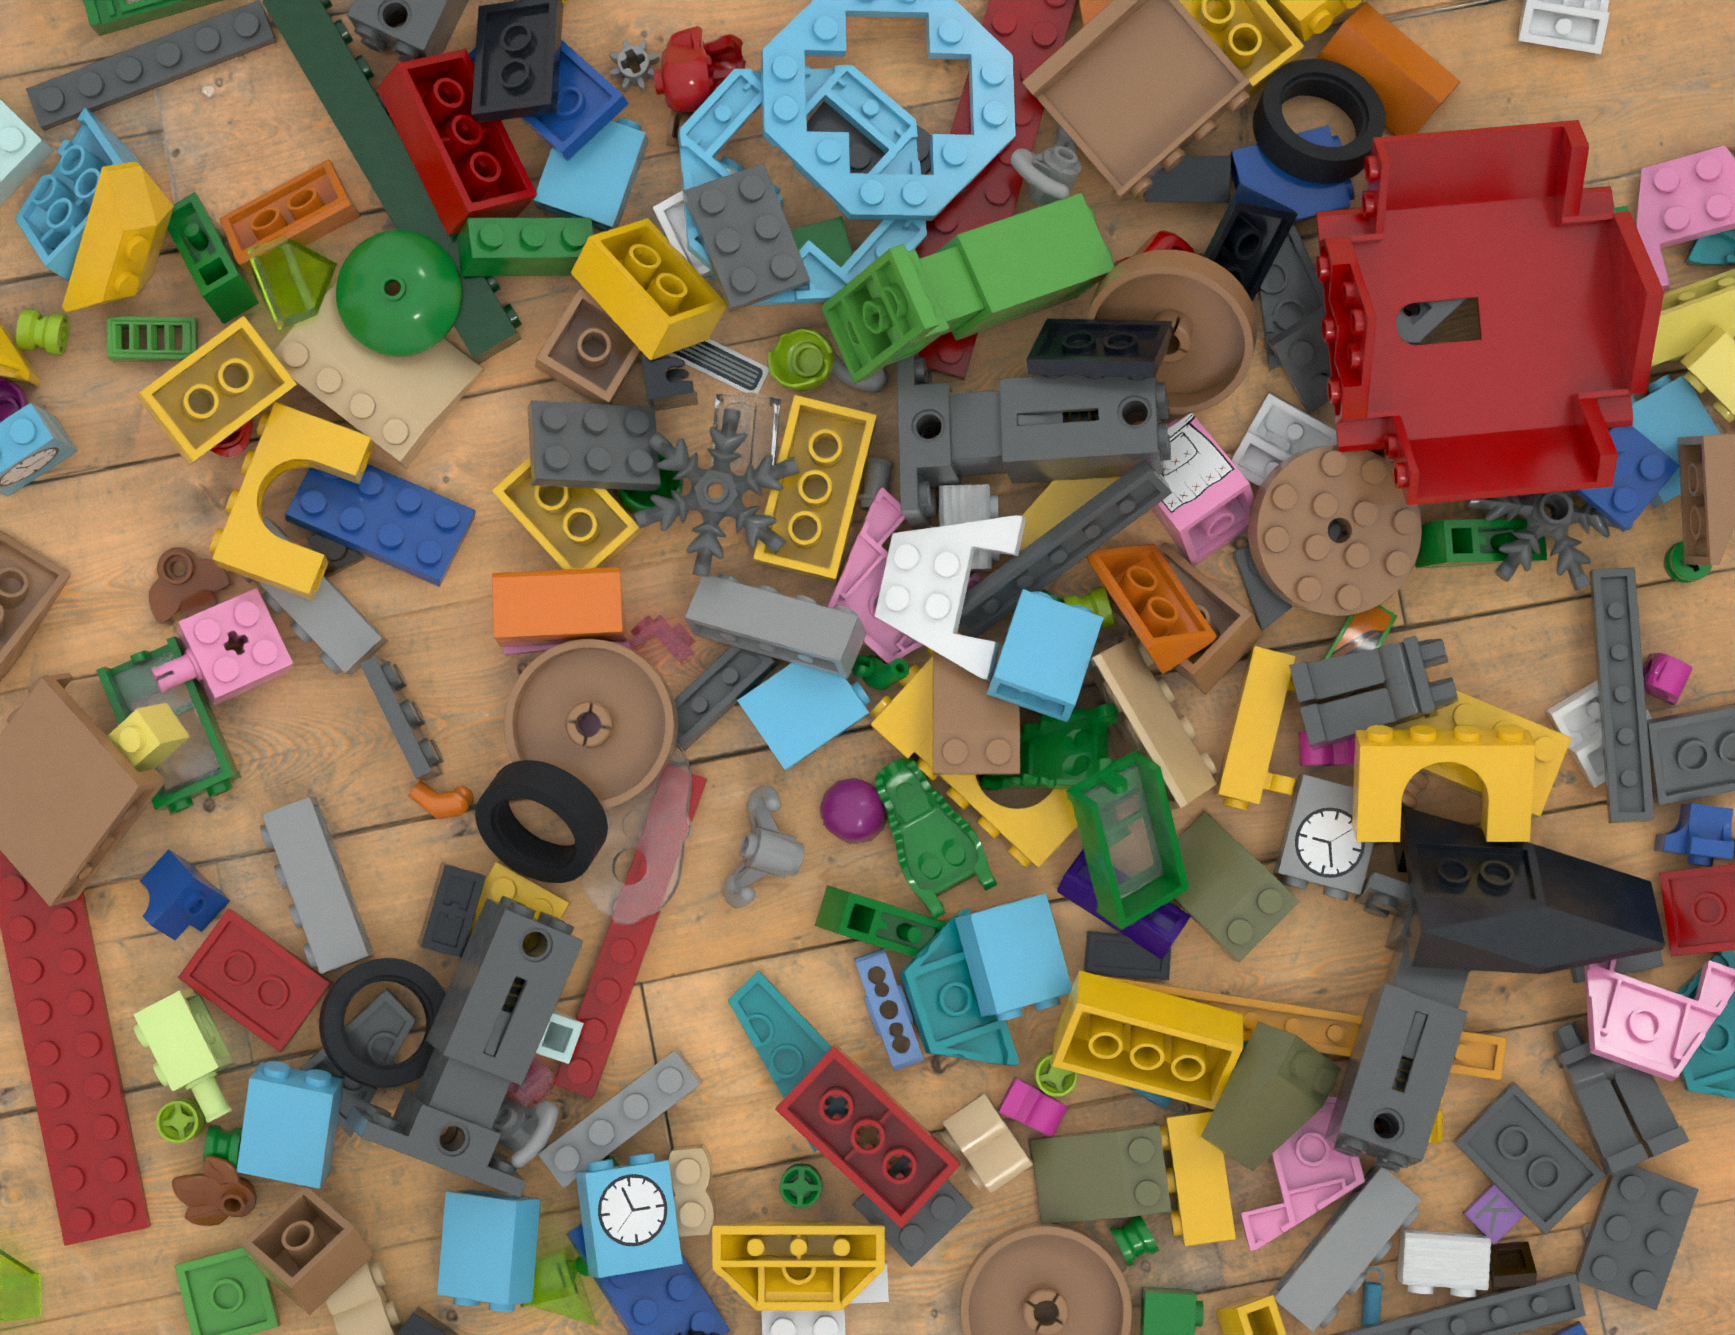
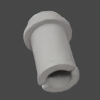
[857,458,893,511]

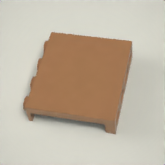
[1022,0,1254,200]
[0,673,166,906]

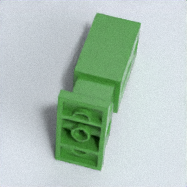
[820,193,1115,384]

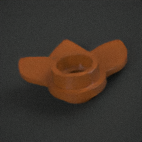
[149,547,230,624]
[172,1155,257,1226]

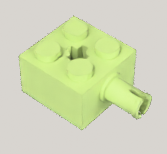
[133,988,235,1123]

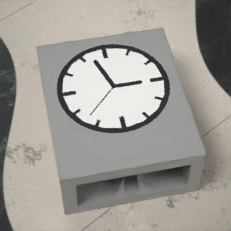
[1273,774,1374,901]

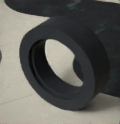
[1253,59,1385,184]
[475,760,608,883]
[319,958,446,1088]

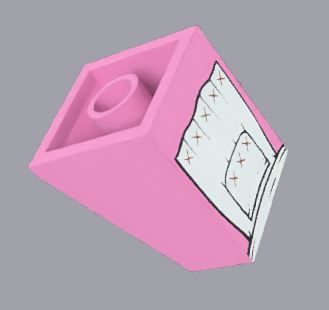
[1151,412,1254,566]

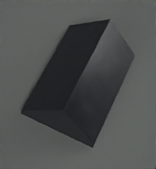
[1203,184,1298,302]

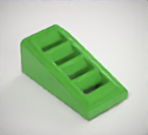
[107,316,197,363]

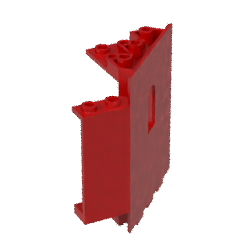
[1316,120,1664,506]

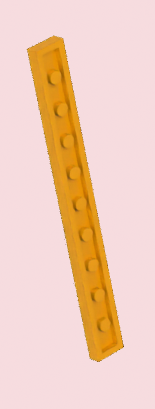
[1095,974,1507,1080]

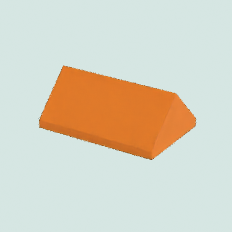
[1316,2,1461,136]
[219,159,360,275]
[1086,544,1217,675]
[492,567,627,647]

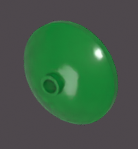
[336,230,463,357]

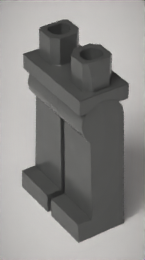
[1289,636,1459,750]
[1553,1022,1689,1176]

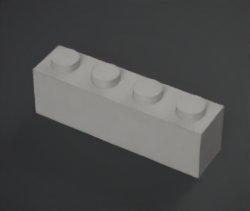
[241,517,388,676]
[685,574,866,678]
[260,796,374,974]
[538,1048,703,1189]
[1269,1164,1422,1332]

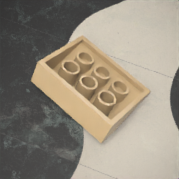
[272,283,484,468]
[1087,638,1218,810]

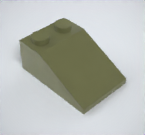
[1152,811,1300,962]
[1201,1021,1341,1171]
[1030,1122,1171,1224]

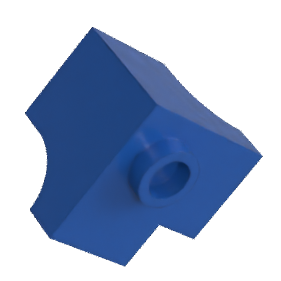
[1654,803,1735,866]
[140,849,230,940]

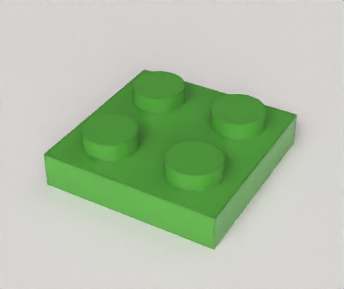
[174,1247,281,1335]

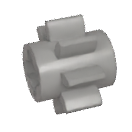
[609,40,660,93]

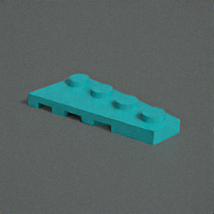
[728,970,848,1153]

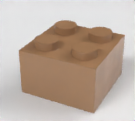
[535,287,643,405]
[241,1186,373,1315]

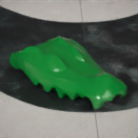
[979,704,1118,791]
[875,758,997,919]

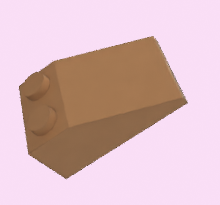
[1677,433,1735,566]
[0,530,71,682]
[1109,542,1263,695]
[933,647,1020,775]

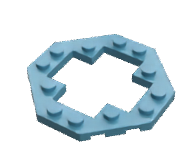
[761,0,1016,221]
[678,65,927,306]

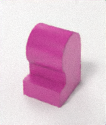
[1643,653,1692,705]
[1298,731,1355,766]
[997,1076,1069,1137]

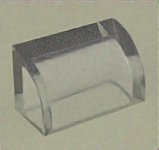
[710,392,781,476]

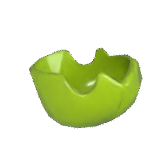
[767,328,835,392]

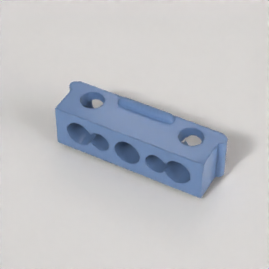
[854,948,924,1071]

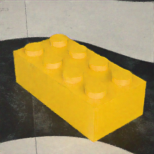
[753,395,877,583]
[1391,679,1572,817]
[1052,970,1243,1109]

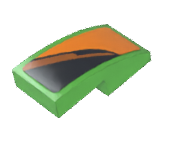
[1322,605,1397,660]

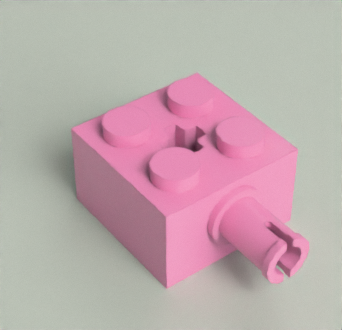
[150,588,293,707]

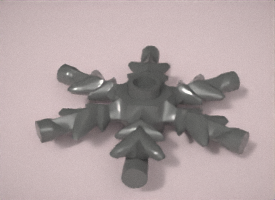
[634,408,799,577]
[1465,490,1633,591]

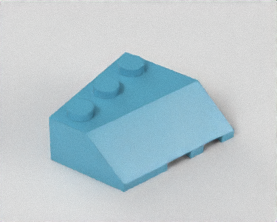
[15,107,145,282]

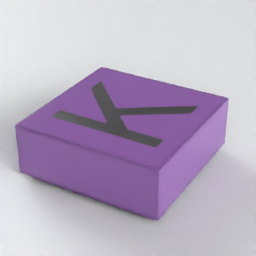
[1462,1183,1525,1244]

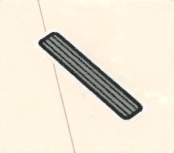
[667,339,769,398]

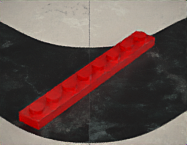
[553,765,707,1099]

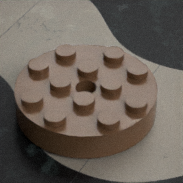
[1086,250,1258,415]
[1248,445,1422,616]
[504,639,678,809]
[959,1223,1132,1335]

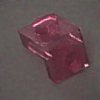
[629,615,696,666]
[508,1056,555,1107]

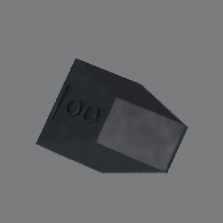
[1393,806,1665,974]

